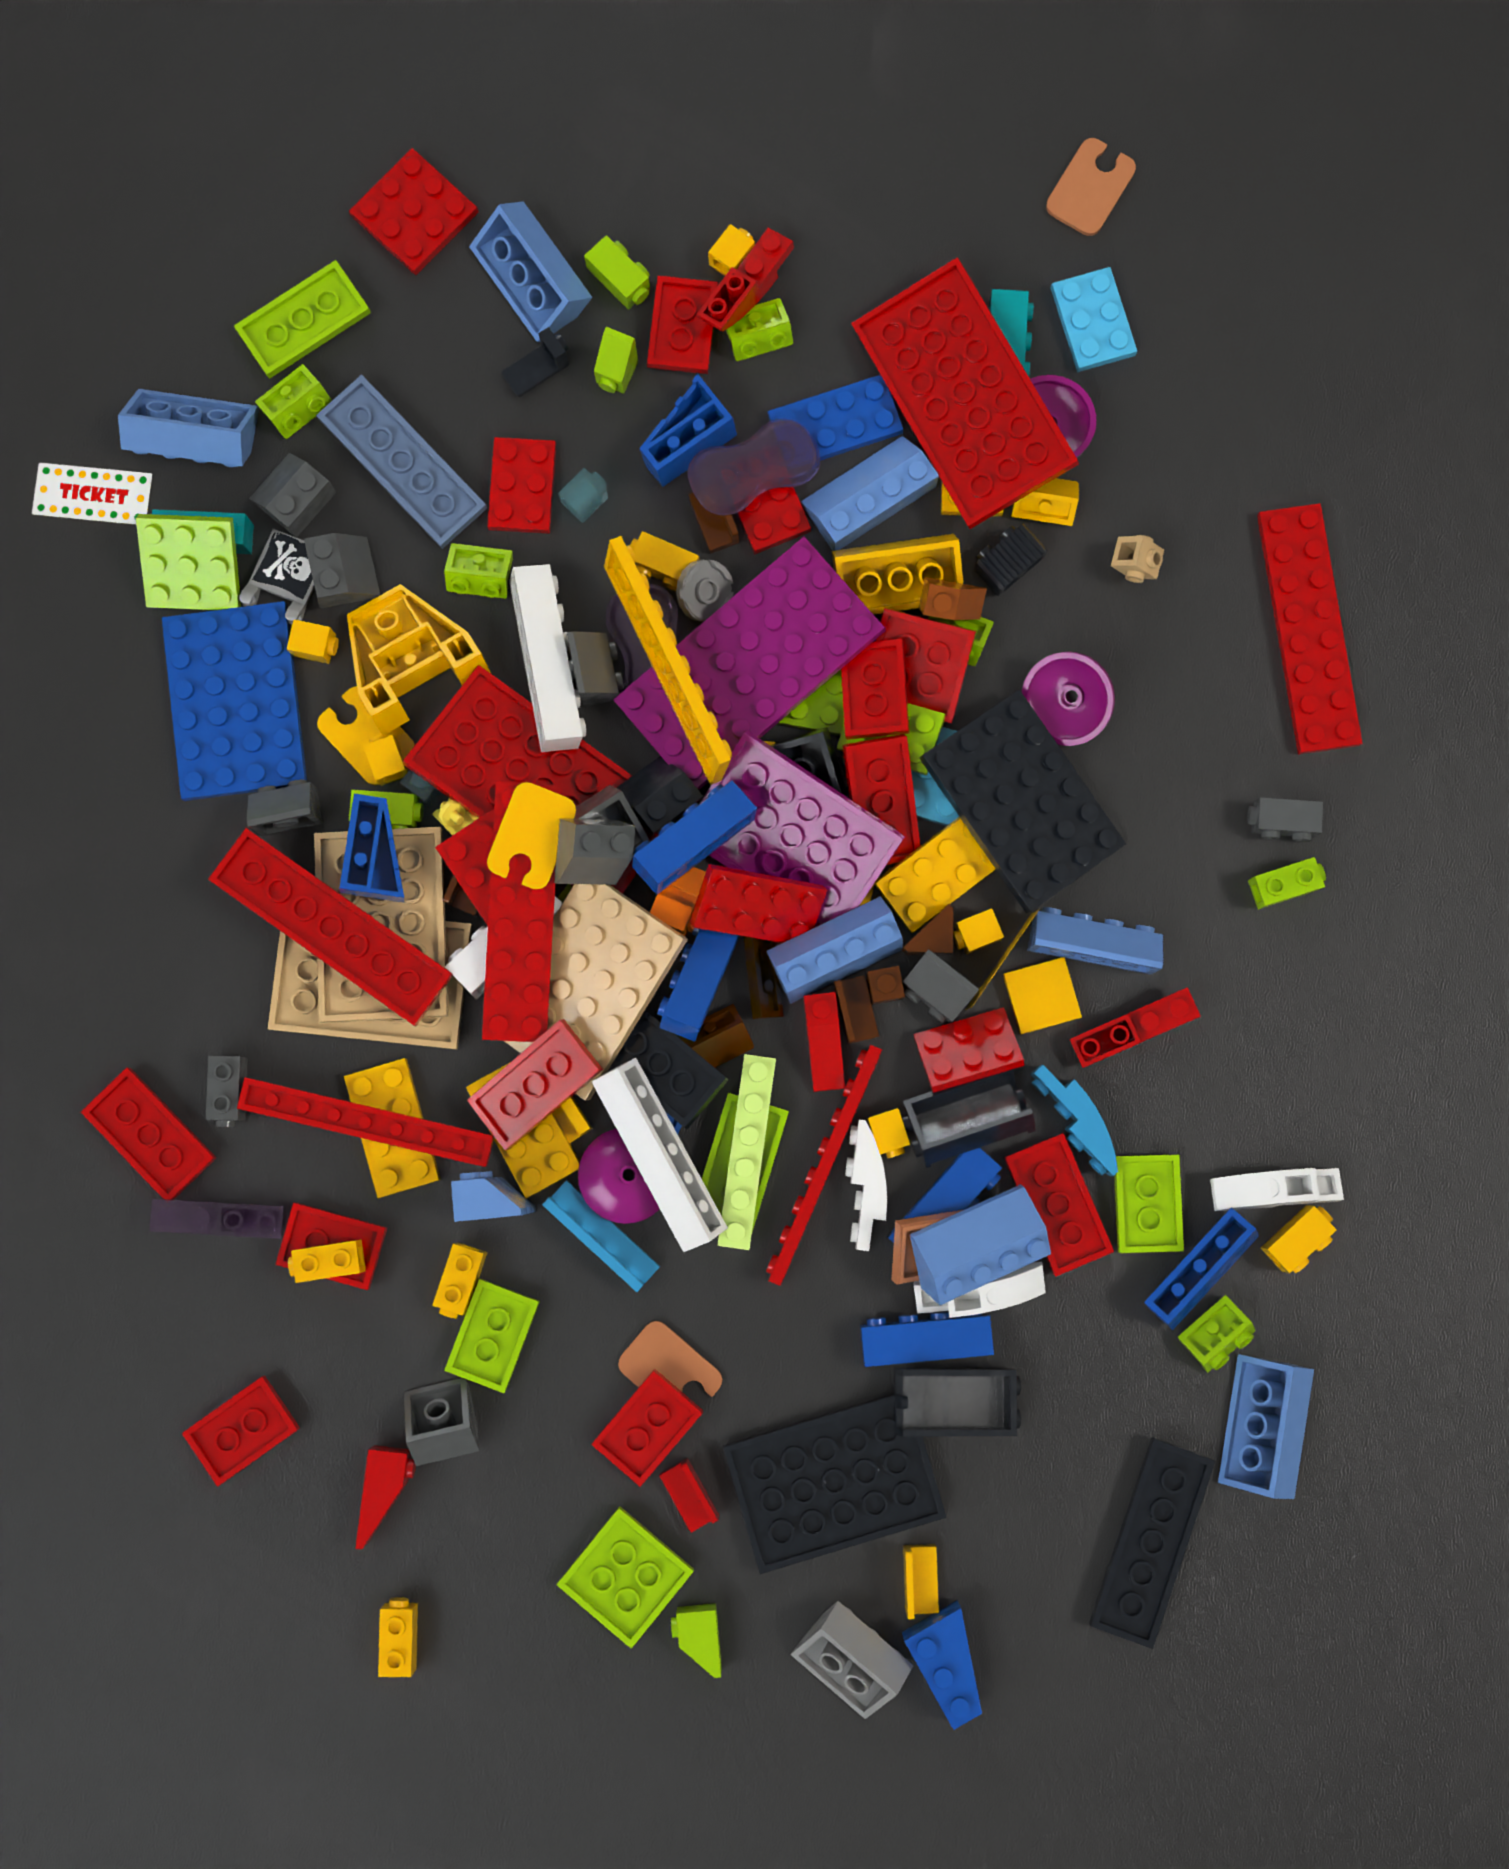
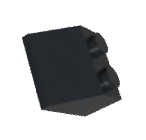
[771,727,845,793]
[617,756,703,841]

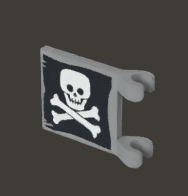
[239,529,315,625]

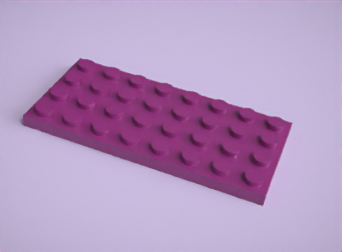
[613,536,886,790]

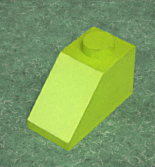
[594,327,638,394]
[671,1603,722,1678]

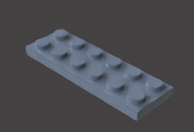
[316,374,487,549]

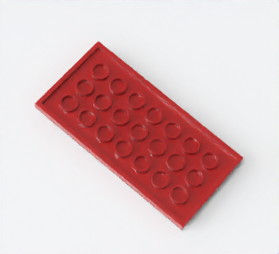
[851,257,1079,529]
[403,665,659,894]

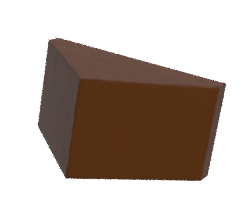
[902,904,954,956]

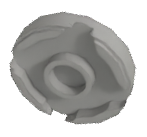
[676,559,734,622]

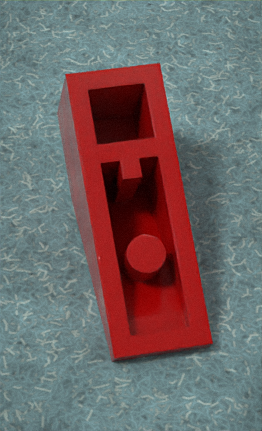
[803,992,845,1092]
[355,1445,416,1550]

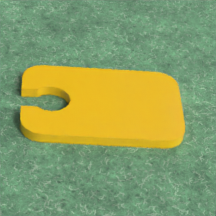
[317,686,415,786]
[487,782,576,889]

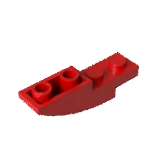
[697,228,794,332]
[1070,987,1201,1068]

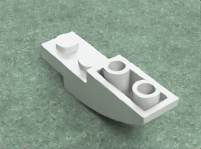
[845,1120,887,1251]
[1210,1168,1344,1211]
[914,1262,1046,1318]

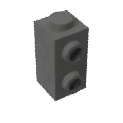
[1247,797,1323,842]
[206,1056,248,1127]

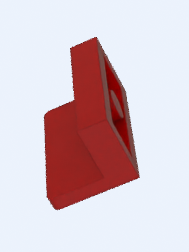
[659,1458,719,1533]

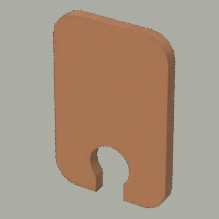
[1046,138,1136,236]
[618,1321,722,1397]

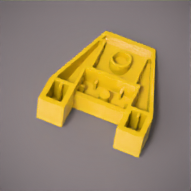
[347,584,491,734]

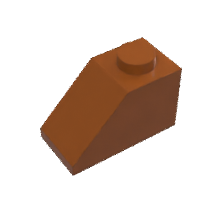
[919,577,987,620]

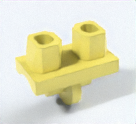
[432,798,479,836]

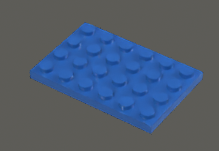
[162,601,307,801]

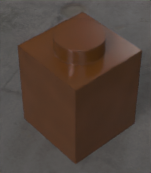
[866,966,905,1005]

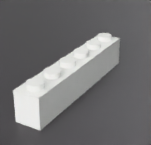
[509,564,586,752]
[591,1058,728,1252]

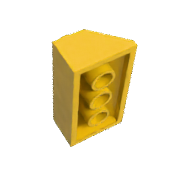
[831,534,964,615]

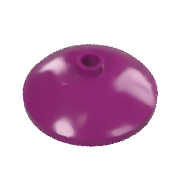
[1030,375,1096,458]
[1022,651,1115,746]
[578,1128,660,1224]

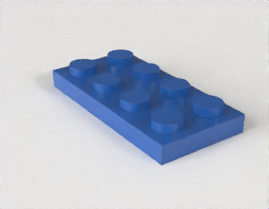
[768,375,903,471]

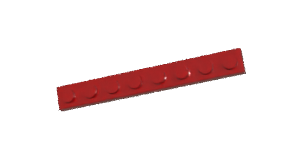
[766,1044,882,1286]
[237,1077,494,1167]

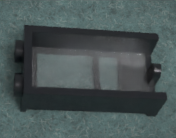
[901,1069,1036,1168]
[895,1368,1021,1437]

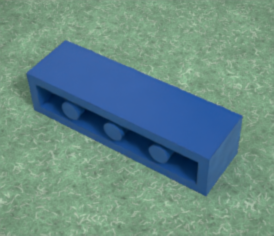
[632,780,757,895]
[657,928,740,1042]
[886,1147,1002,1243]
[1144,1207,1259,1330]
[860,1311,994,1367]

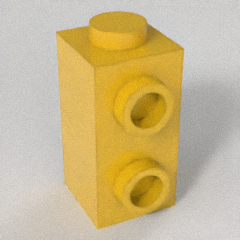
[630,531,699,591]
[1261,1205,1336,1274]
[288,1239,366,1283]
[432,1242,488,1319]
[378,1597,418,1677]

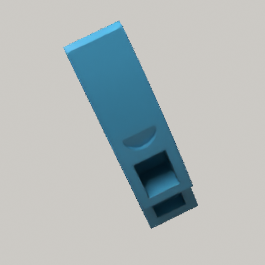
[1030,1065,1118,1176]

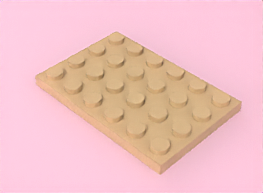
[314,827,448,1023]
[504,884,688,1101]
[267,921,473,1050]

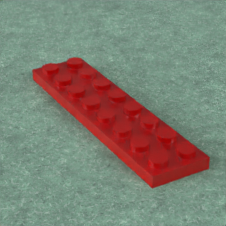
[1257,503,1363,755]
[482,781,561,1042]
[208,828,453,1027]

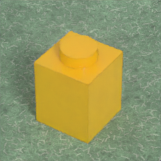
[708,224,755,276]
[287,619,339,664]
[363,734,410,786]
[953,908,1004,954]
[866,1108,910,1159]

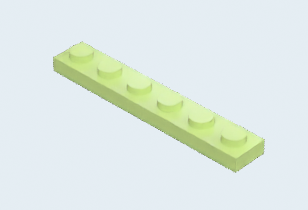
[717,1054,776,1250]

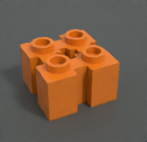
[650,867,706,937]

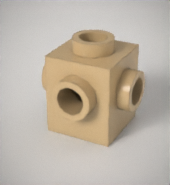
[1111,535,1164,583]

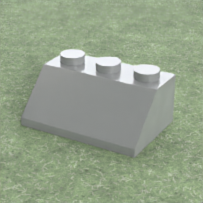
[790,1601,913,1719]

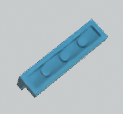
[542,1180,660,1292]

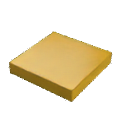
[1003,957,1082,1035]

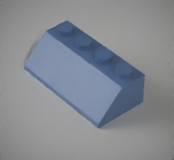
[469,201,593,342]
[118,389,259,467]
[800,436,939,551]
[766,896,903,1004]
[1027,907,1163,974]
[451,1171,536,1222]
[910,1184,1051,1305]
[1218,1354,1314,1499]

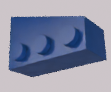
[639,374,737,487]
[339,793,404,903]
[902,1600,982,1730]

